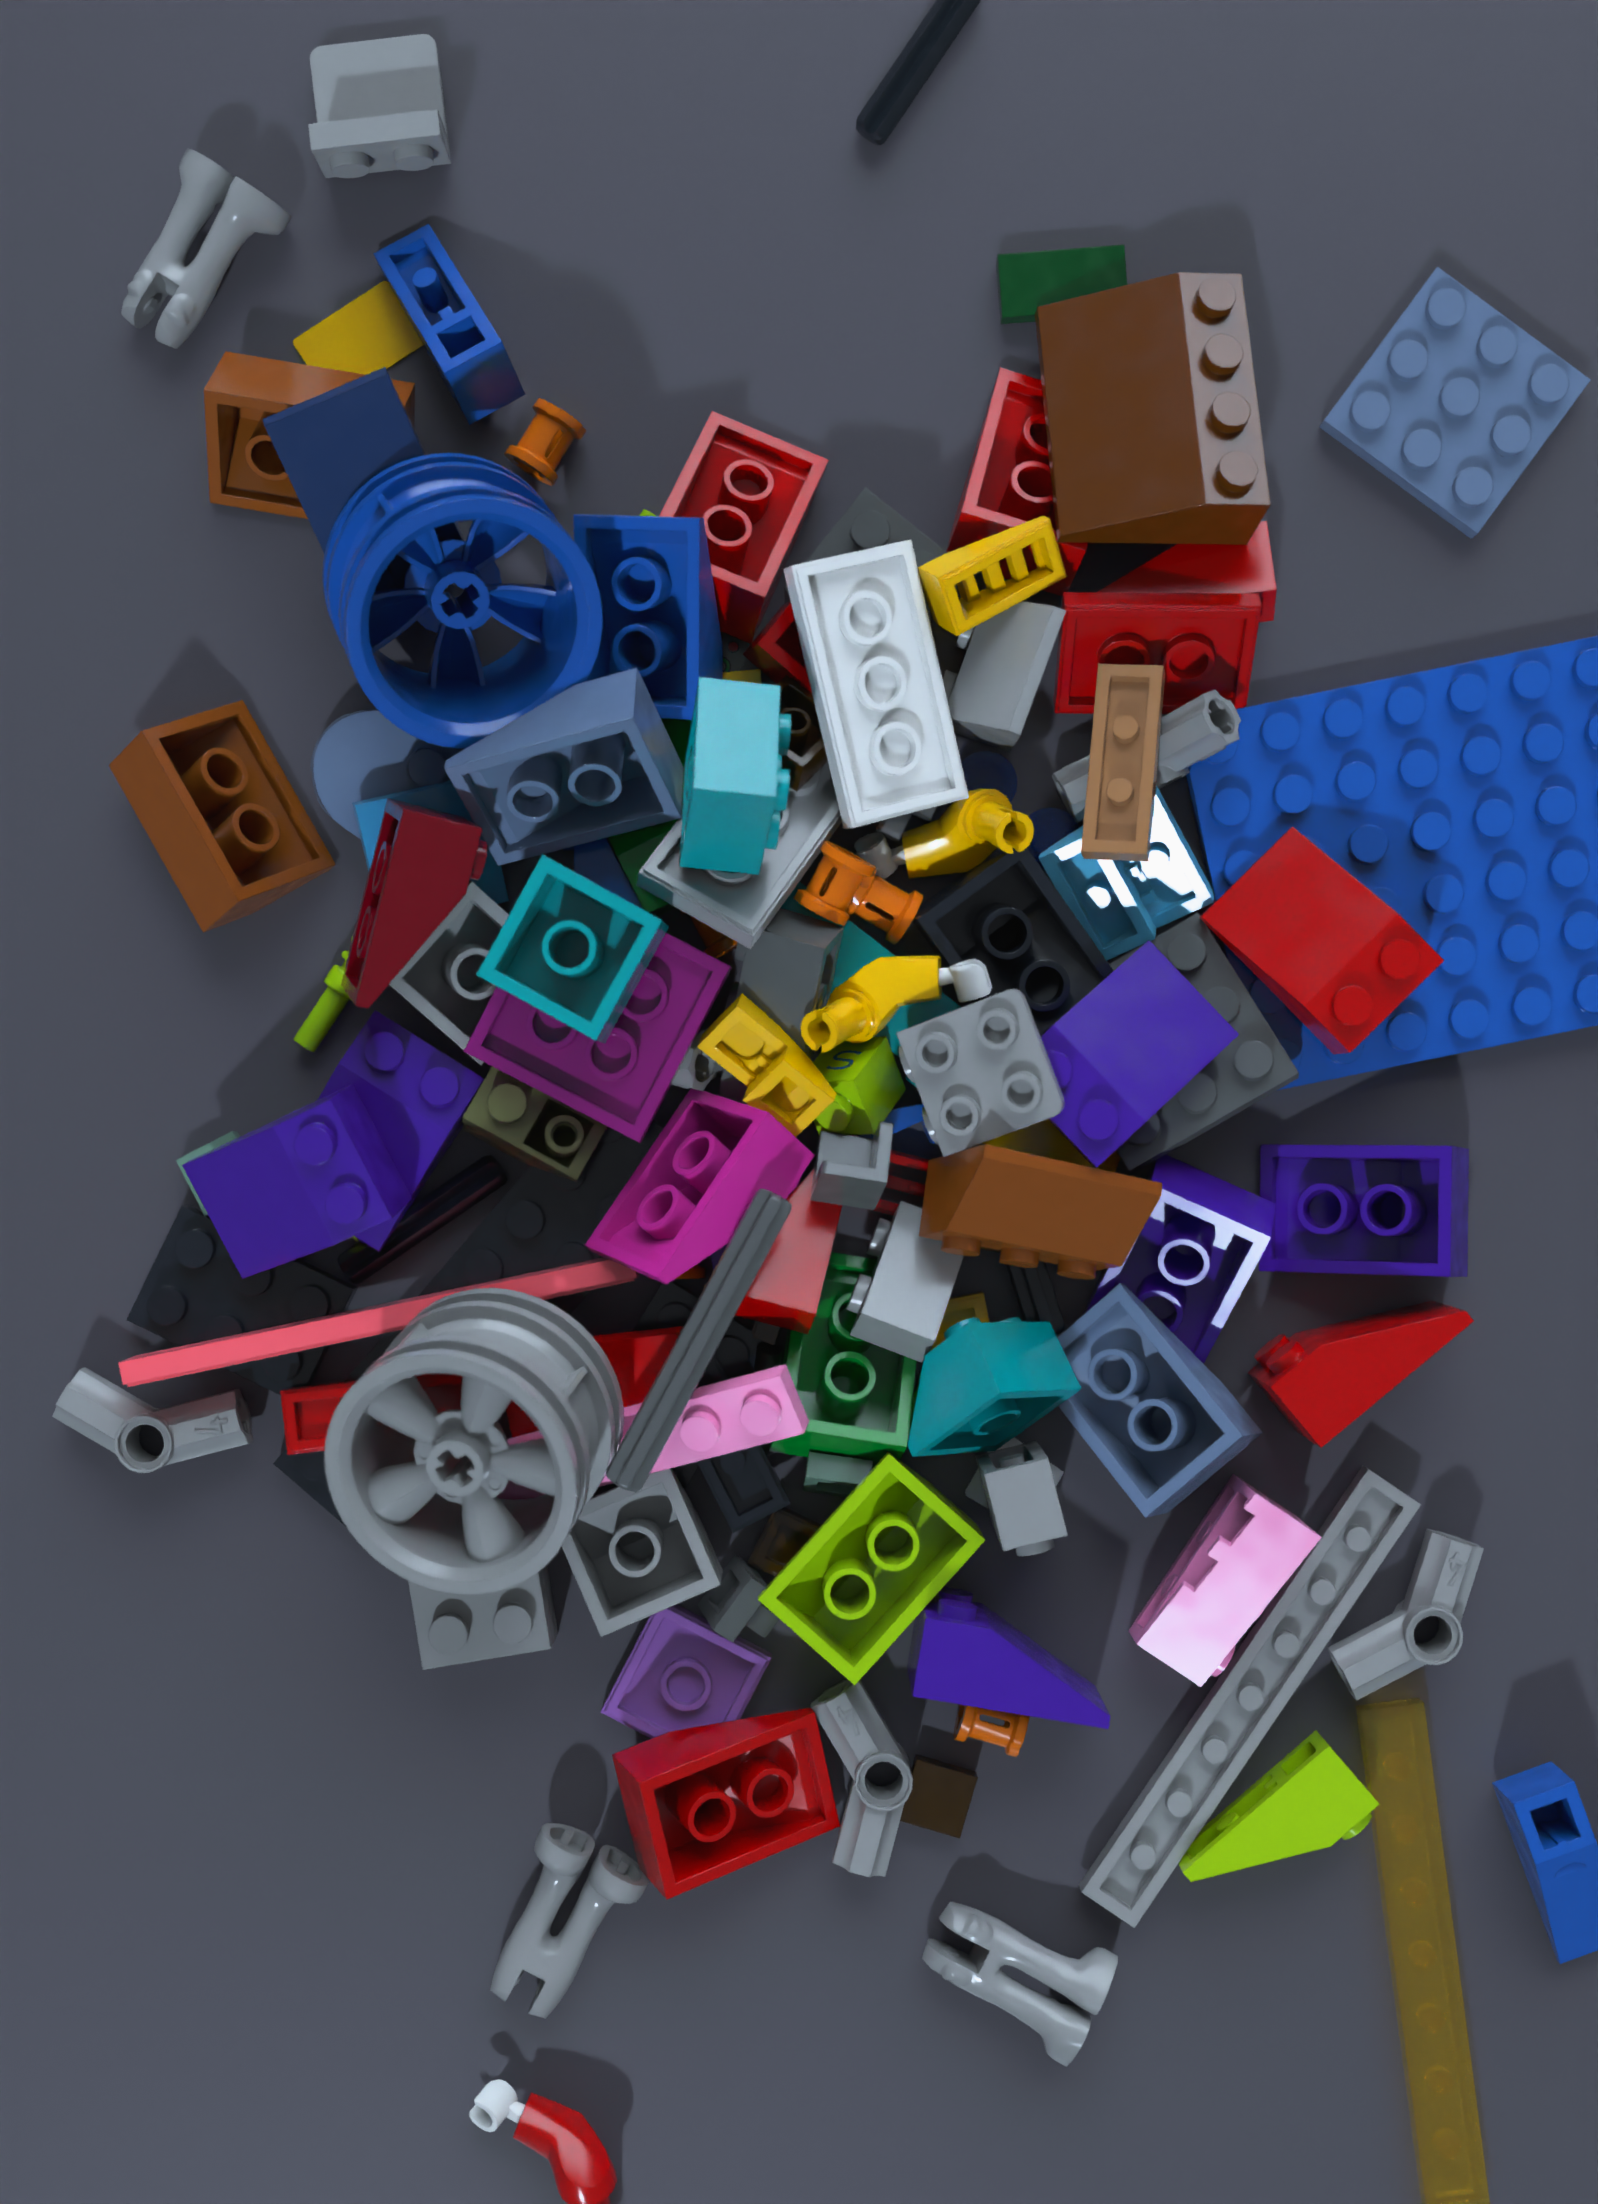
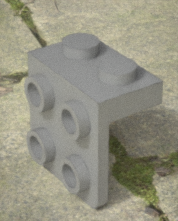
[308,34,451,178]
[896,989,1065,1157]

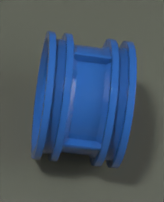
[322,453,603,749]

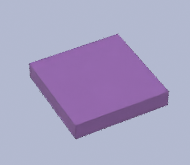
[601,1604,772,1739]

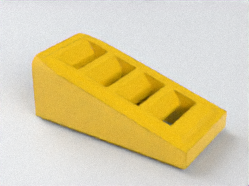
[918,516,1067,636]

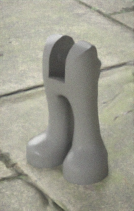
[121,148,292,349]
[490,1823,649,2019]
[921,1901,1118,2067]

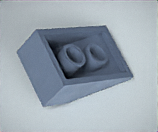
[444,668,684,866]
[1058,1283,1263,1518]

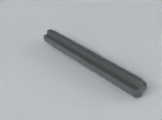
[606,1188,792,1493]

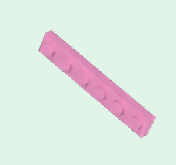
[497,1364,809,1500]

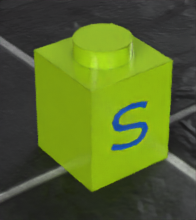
[813,1036,906,1135]

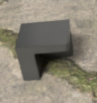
[810,1122,893,1210]

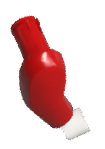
[469,2079,617,2204]

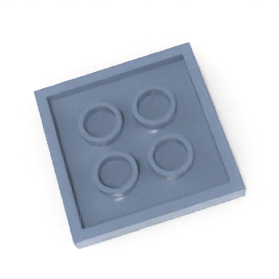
[1319,267,1591,539]

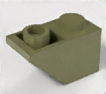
[462,1066,608,1182]

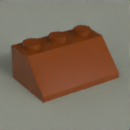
[204,351,415,519]
[109,700,336,933]
[919,1144,1163,1279]

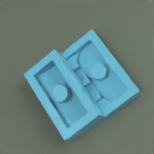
[1039,786,1214,961]

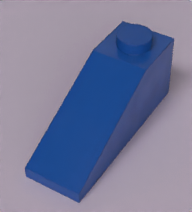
[373,224,526,425]

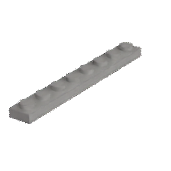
[1079,1465,1421,1928]

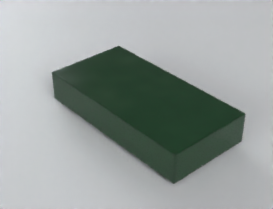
[996,244,1127,324]

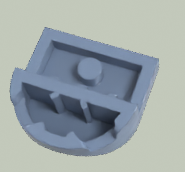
[310,709,459,839]

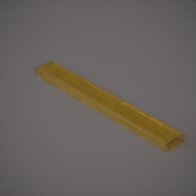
[1356,1698,1490,2204]

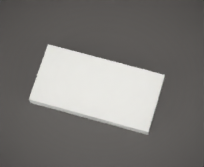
[783,539,969,829]

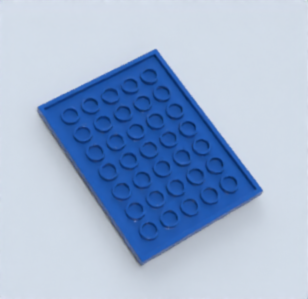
[1186,636,1598,1090]

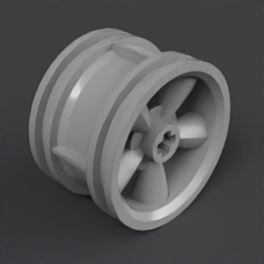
[324,1288,624,1595]

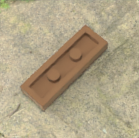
[1081,664,1165,862]

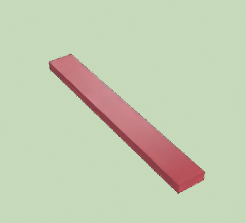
[118,1257,640,1387]

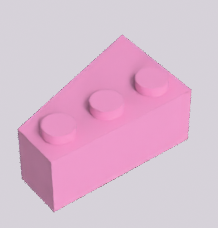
[1129,1474,1322,1687]

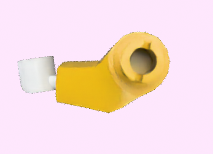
[854,789,1034,879]
[800,956,992,1052]

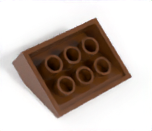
[1035,272,1271,545]

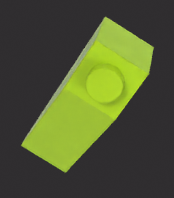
[1178,1730,1380,1882]

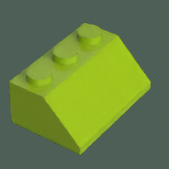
[758,1452,985,1685]

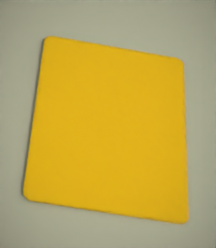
[293,281,423,375]

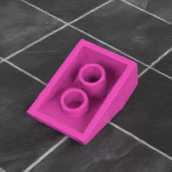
[584,1088,815,1285]

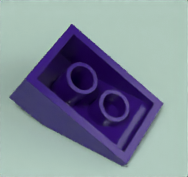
[1041,940,1239,1168]
[318,1010,484,1252]
[182,1083,413,1279]
[1259,1144,1469,1277]
[1082,1155,1276,1364]
[907,1587,1111,1729]

